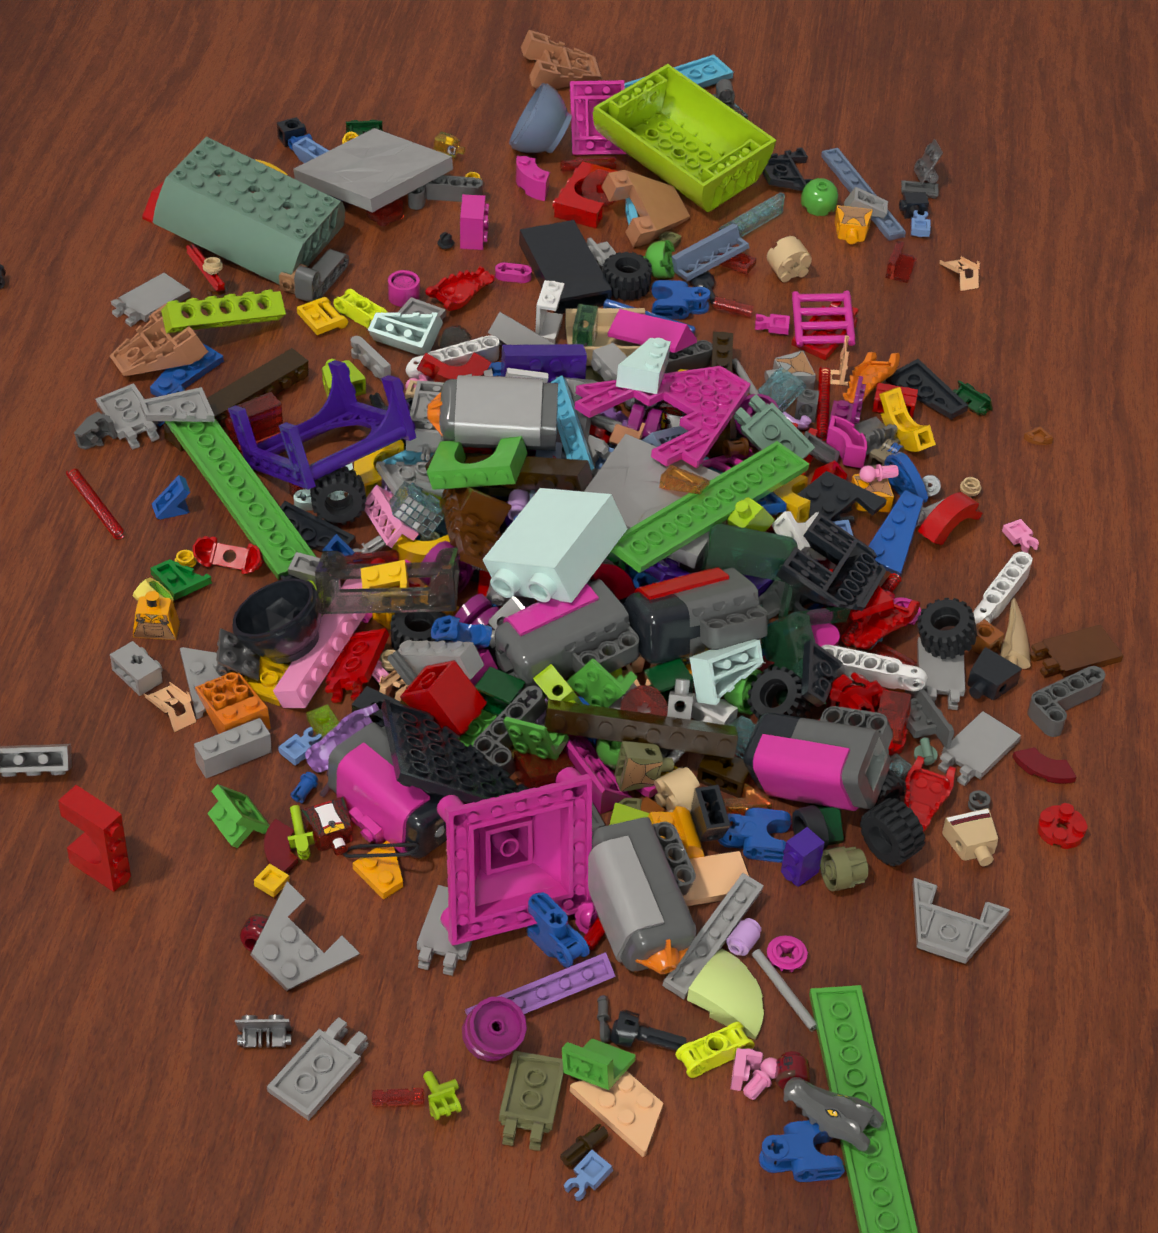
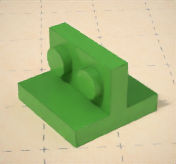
[207,784,270,848]

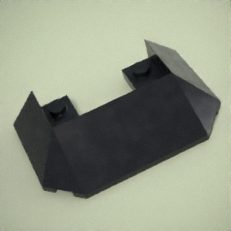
[776,513,886,611]

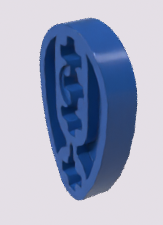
[884,452,928,503]

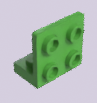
[567,658,638,708]
[503,717,569,760]
[562,1039,636,1090]

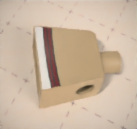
[942,808,998,866]

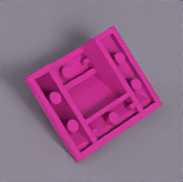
[570,80,627,155]

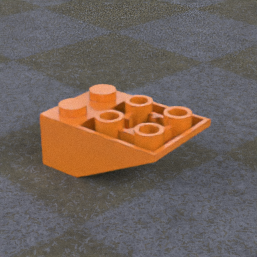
[195,671,271,734]

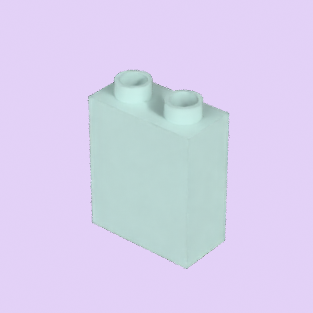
[483,488,627,603]

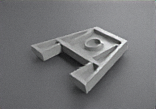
[912,878,1010,964]
[250,882,360,991]

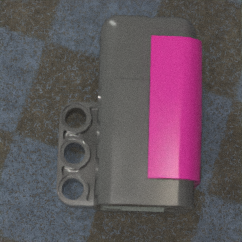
[495,579,639,693]

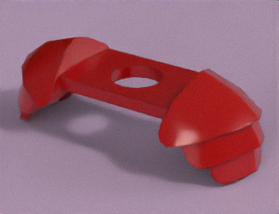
[193,536,264,574]

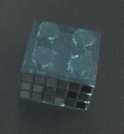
[389,481,444,538]

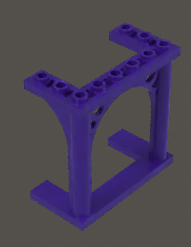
[228,360,417,490]

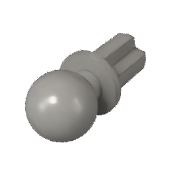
[353,536,386,562]

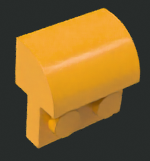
[648,806,704,859]

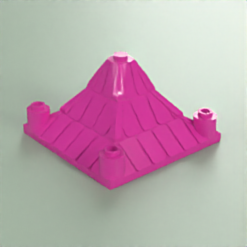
[437,767,592,946]

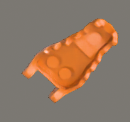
[843,352,900,404]

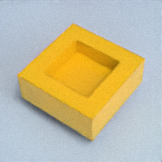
[254,864,290,898]

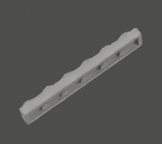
[662,873,764,999]

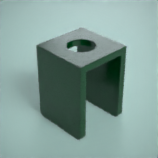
[643,658,694,709]
[475,667,525,716]

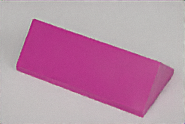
[608,309,697,353]
[558,734,632,814]

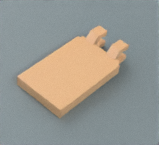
[679,851,749,906]

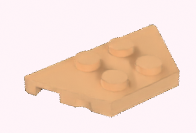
[570,1071,663,1157]

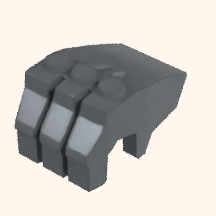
[74,412,118,450]

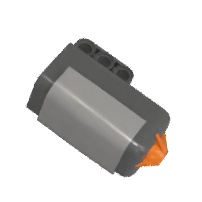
[427,375,558,451]
[588,817,696,974]

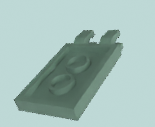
[733,394,815,459]

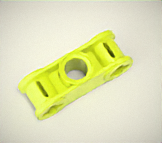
[333,289,388,329]
[675,1022,755,1078]

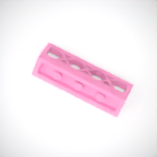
[365,485,419,548]

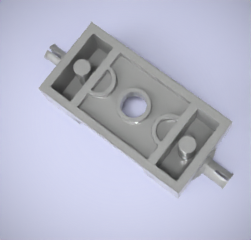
[406,380,443,461]

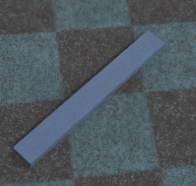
[821,148,906,241]

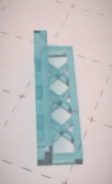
[718,192,785,238]

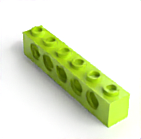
[161,290,286,334]

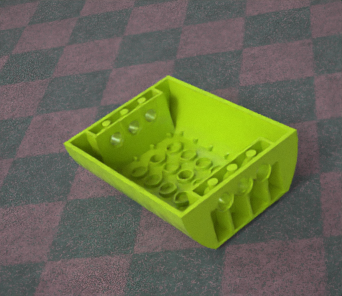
[593,64,776,212]

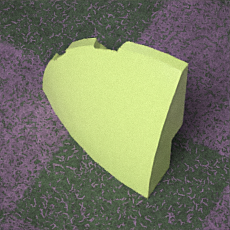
[687,949,764,1040]

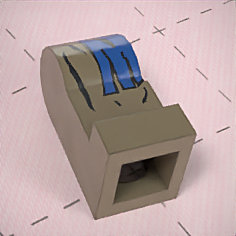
[867,439,905,469]

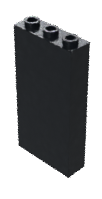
[519,220,612,314]

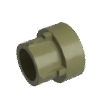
[820,846,868,892]

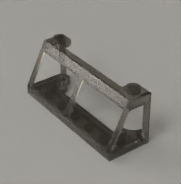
[315,548,460,614]

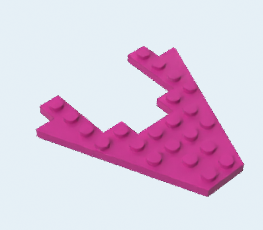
[574,366,751,468]

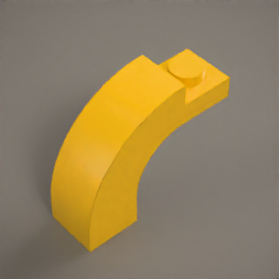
[879,387,936,452]
[354,440,404,498]
[773,475,811,523]
[391,529,450,570]

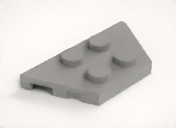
[180,647,234,719]

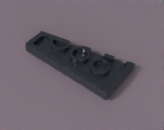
[886,359,968,420]
[280,501,356,551]

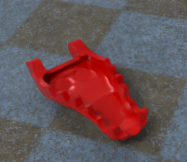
[425,266,495,311]
[849,591,920,650]
[904,756,957,831]

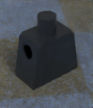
[967,647,1022,700]
[691,785,730,842]

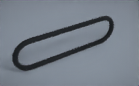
[343,843,420,858]

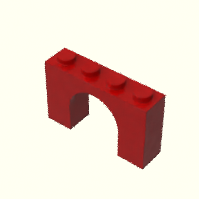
[552,161,617,229]
[58,785,131,892]

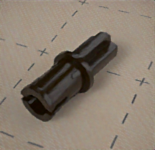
[560,1124,609,1167]

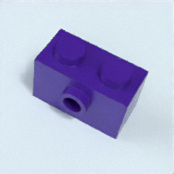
[781,827,825,887]

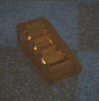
[659,465,710,494]

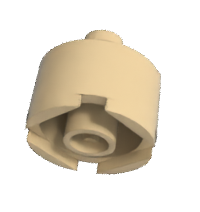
[767,236,812,282]
[654,767,700,813]

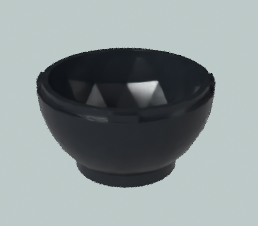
[232,578,322,664]

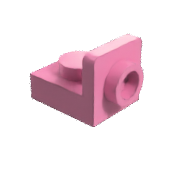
[730,1048,763,1091]

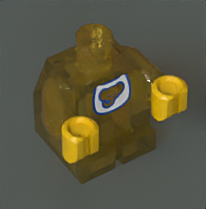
[433,131,465,159]

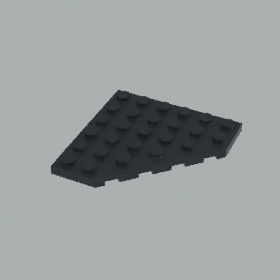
[381,699,529,803]

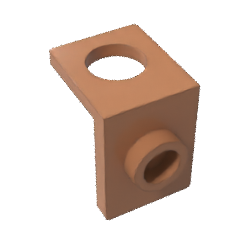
[609,422,645,446]

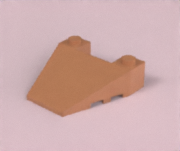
[521,30,601,89]
[602,170,690,247]
[110,303,208,376]

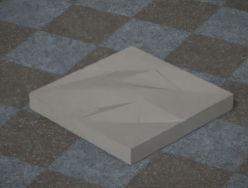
[293,128,453,212]
[584,434,722,568]

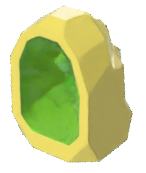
[133,578,174,601]

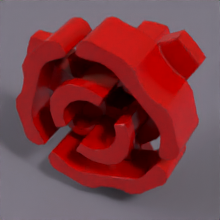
[826,672,882,712]

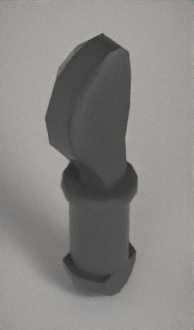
[597,995,611,1043]

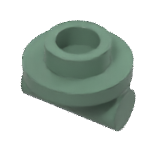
[914,738,938,765]

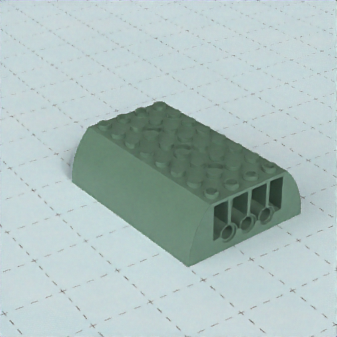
[153,137,345,285]

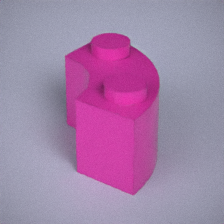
[516,156,550,201]
[826,415,867,468]

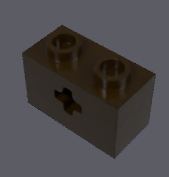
[697,754,751,798]

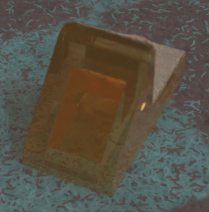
[723,784,772,816]

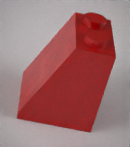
[400,660,487,736]

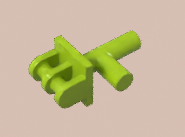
[288,805,315,860]
[423,1071,462,1120]

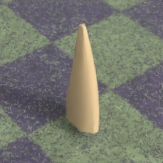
[1001,598,1031,669]

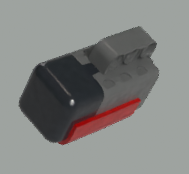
[624,567,768,665]

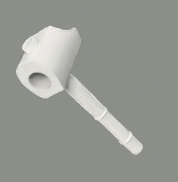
[667,693,738,763]

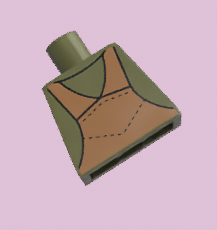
[614,741,674,792]

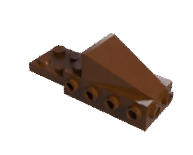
[440,487,512,571]

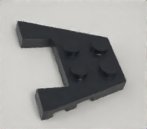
[762,147,813,191]
[797,471,887,521]

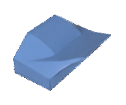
[293,137,329,163]

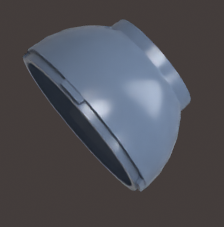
[509,83,572,153]

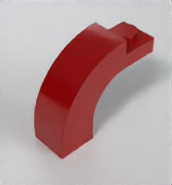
[416,352,492,383]
[918,492,983,545]

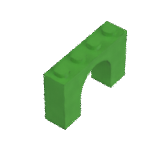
[427,436,527,490]

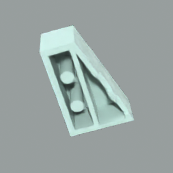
[368,313,443,356]
[616,338,671,394]
[690,639,763,705]

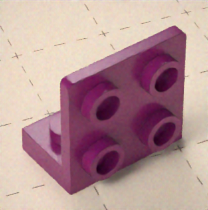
[828,376,866,427]

